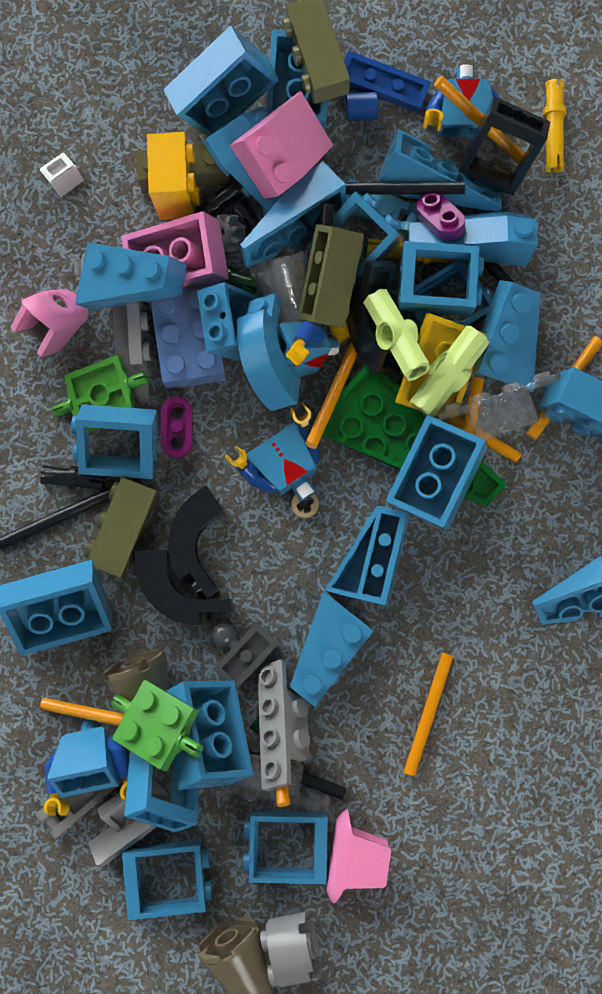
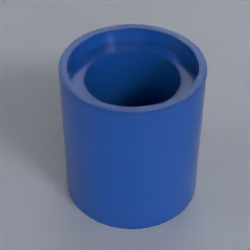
[346,92,378,121]

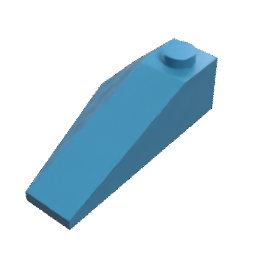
[203,106,285,215]
[378,128,502,212]
[240,161,347,267]
[408,210,538,267]
[532,555,602,625]

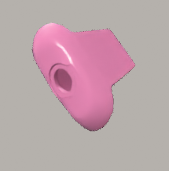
[11,289,89,358]
[326,808,391,904]

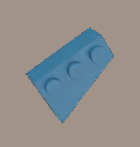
[75,242,187,311]
[473,280,541,392]
[324,506,410,607]
[290,591,374,707]

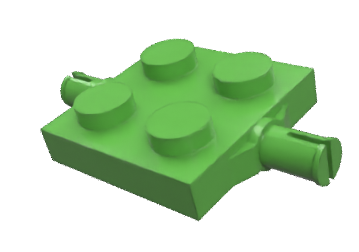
[52,355,150,433]
[111,680,203,772]

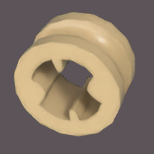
[291,494,319,519]

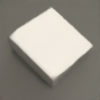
[40,153,84,197]

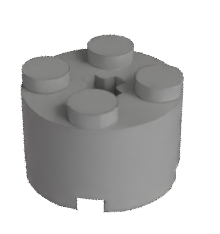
[260,911,322,988]

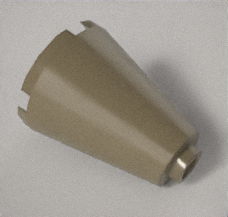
[103,649,170,704]
[198,916,273,994]

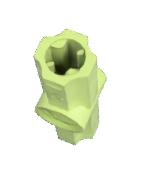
[363,289,431,381]
[410,325,490,417]

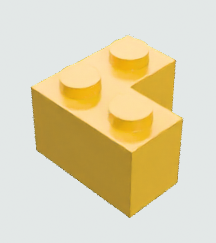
[147,131,201,220]

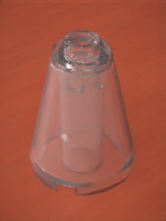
[249,249,313,325]

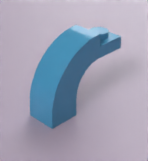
[237,293,301,411]

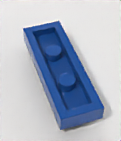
[344,50,431,113]

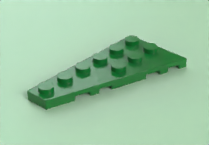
[313,366,507,508]

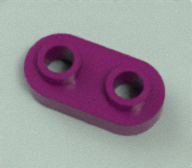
[416,193,466,241]
[161,396,193,459]

